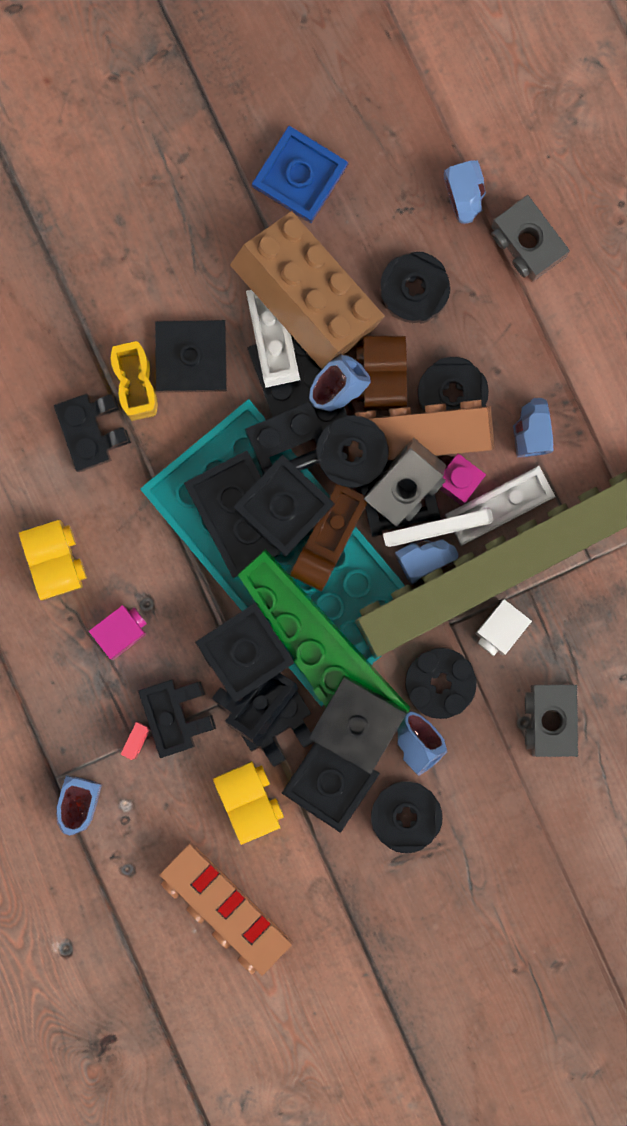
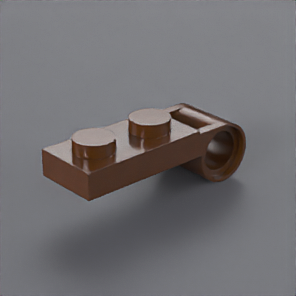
[290,484,368,592]

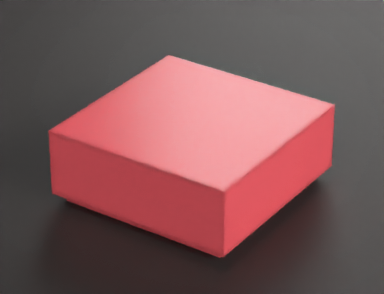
[120,722,150,760]

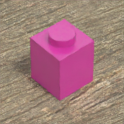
[439,454,486,506]
[89,605,147,660]

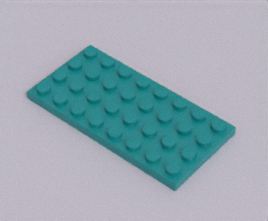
[140,399,405,707]

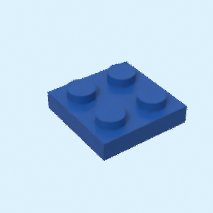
[252,126,348,223]

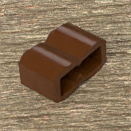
[356,336,407,410]

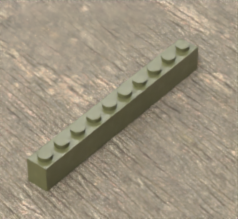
[355,471,627,659]

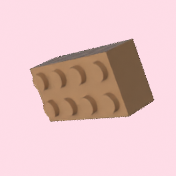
[230,211,385,369]

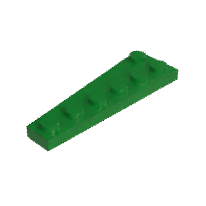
[238,549,410,712]

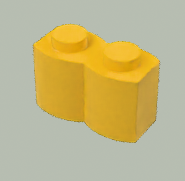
[111,341,158,421]
[19,520,87,601]
[213,761,284,845]

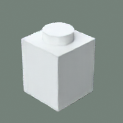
[475,599,532,656]

